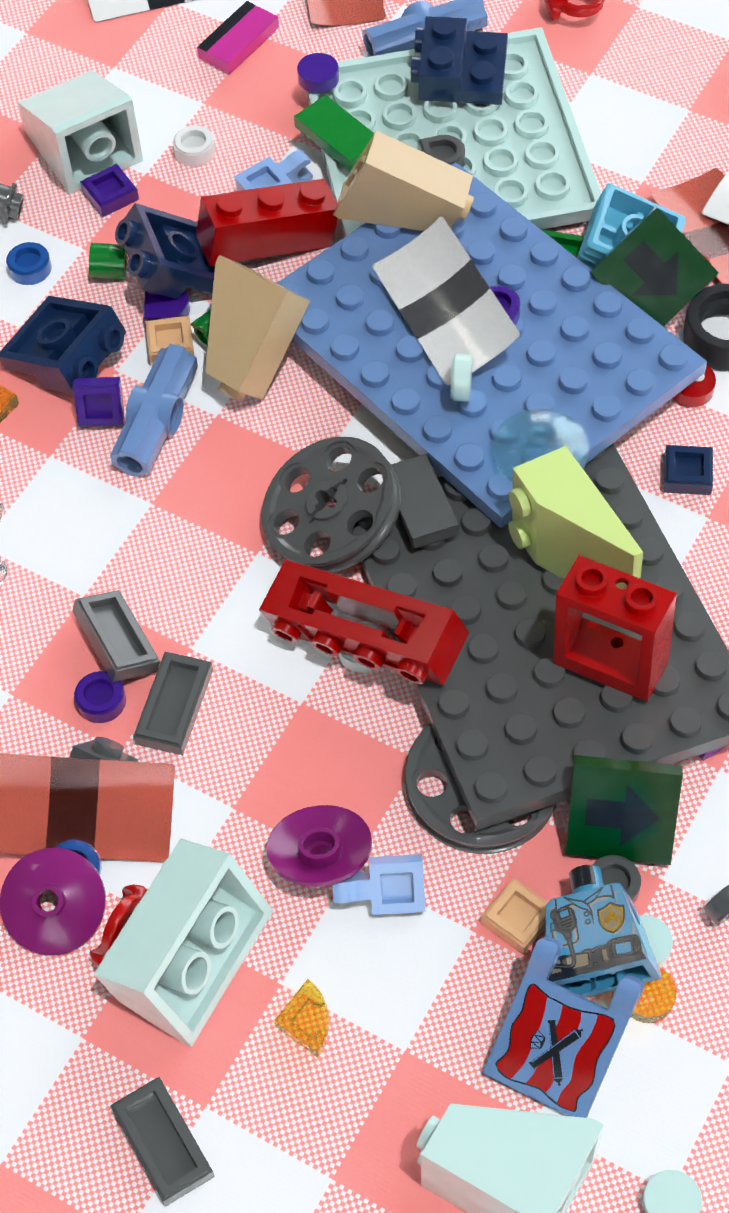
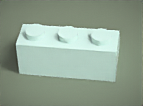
[94,838,274,1047]

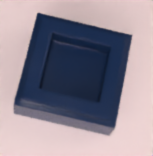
[664,445,713,495]

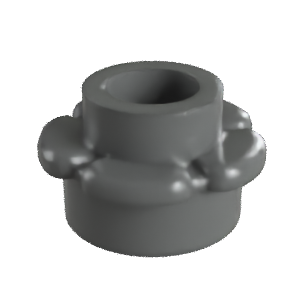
[0,183,24,224]

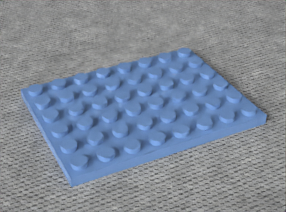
[277,162,707,528]

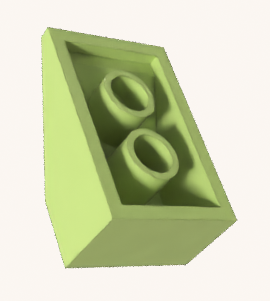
[508,446,643,589]

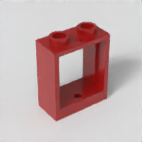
[553,555,677,702]

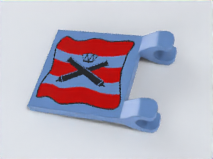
[482,936,645,1118]

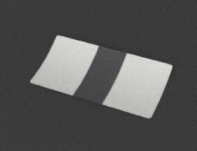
[372,216,520,385]

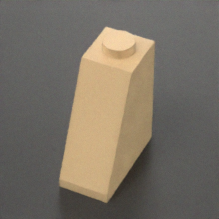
[333,130,474,231]
[205,255,310,401]

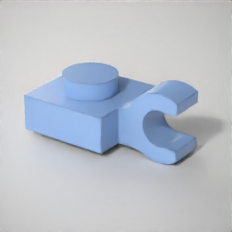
[234,149,313,191]
[333,854,426,915]

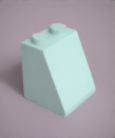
[18,70,144,194]
[416,1103,604,1213]

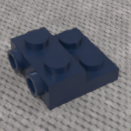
[411,16,508,105]
[115,203,215,299]
[0,295,127,394]

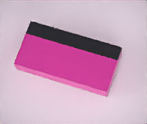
[197,1,279,74]

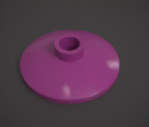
[267,805,372,887]
[0,848,106,955]

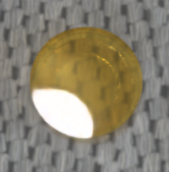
[631,967,677,1024]

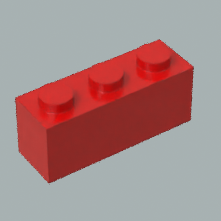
[196,179,338,266]

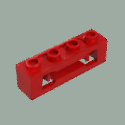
[259,559,469,686]

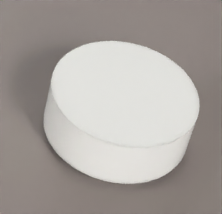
[173,125,216,166]

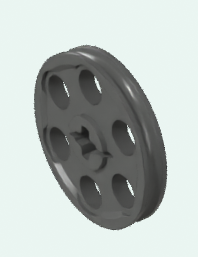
[262,436,401,573]
[406,723,557,854]

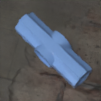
[362,0,488,57]
[110,344,198,478]

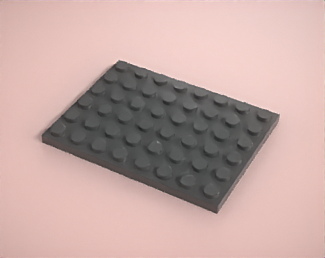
[352,444,729,830]

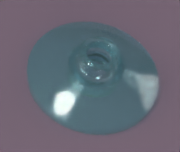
[492,408,589,482]

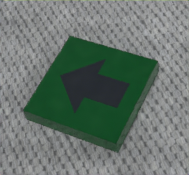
[589,206,719,327]
[565,755,683,865]

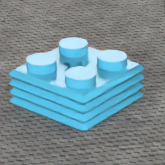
[577,183,686,269]

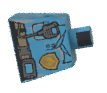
[545,865,662,998]

